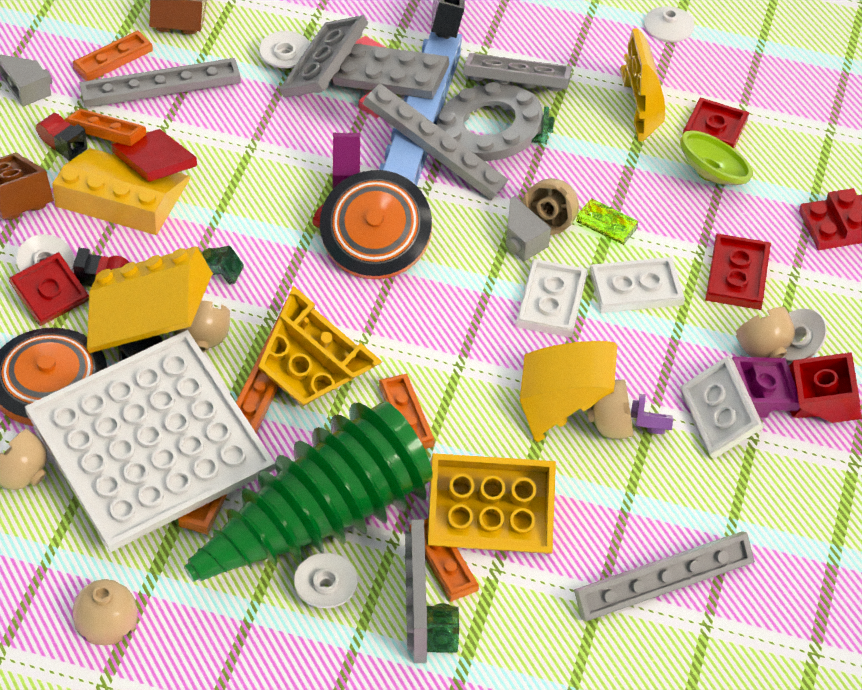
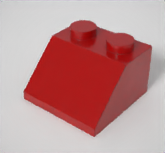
[793,352,862,423]

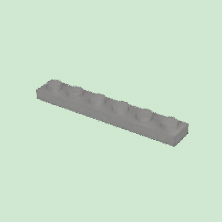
[79,58,241,108]
[362,83,509,200]
[574,531,755,622]

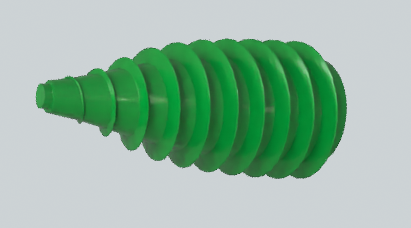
[184,401,433,582]

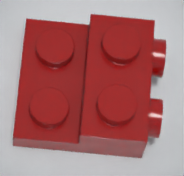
[799,188,862,251]

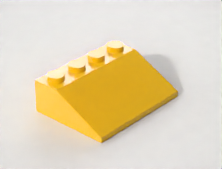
[52,148,190,235]
[87,246,213,353]
[427,453,556,554]

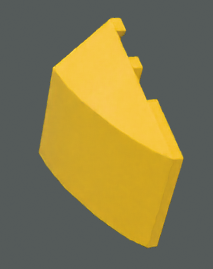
[620,28,665,142]
[258,285,383,406]
[519,341,618,442]

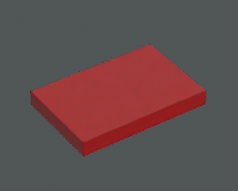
[111,128,197,182]
[705,233,771,310]

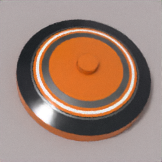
[320,170,432,280]
[0,328,107,426]

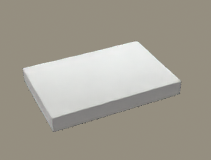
[589,257,685,313]
[516,259,588,338]
[680,356,764,459]

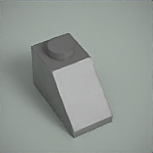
[0,54,53,107]
[506,196,551,262]

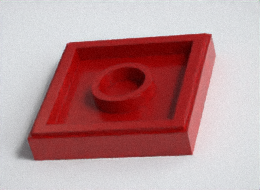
[683,97,750,148]
[9,252,89,326]

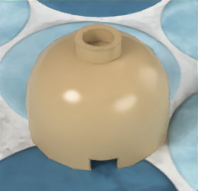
[523,178,579,235]
[173,300,230,352]
[735,307,795,358]
[587,379,634,439]
[0,429,47,490]
[72,579,138,646]

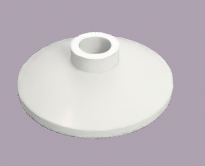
[644,6,695,42]
[259,31,310,68]
[16,234,74,272]
[782,309,827,362]
[294,553,358,608]

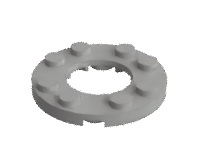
[437,82,544,161]

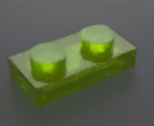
[576,198,639,245]

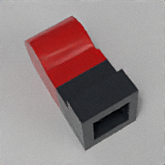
[36,113,88,161]
[73,247,130,287]

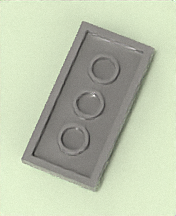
[279,15,369,98]
[332,44,449,99]
[463,53,572,92]
[405,519,427,663]

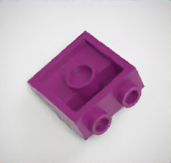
[732,357,799,418]

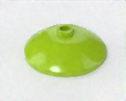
[680,131,753,186]

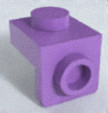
[631,393,673,434]

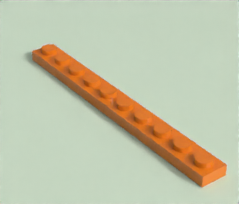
[178,298,315,535]

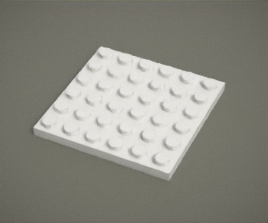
[25,330,276,552]

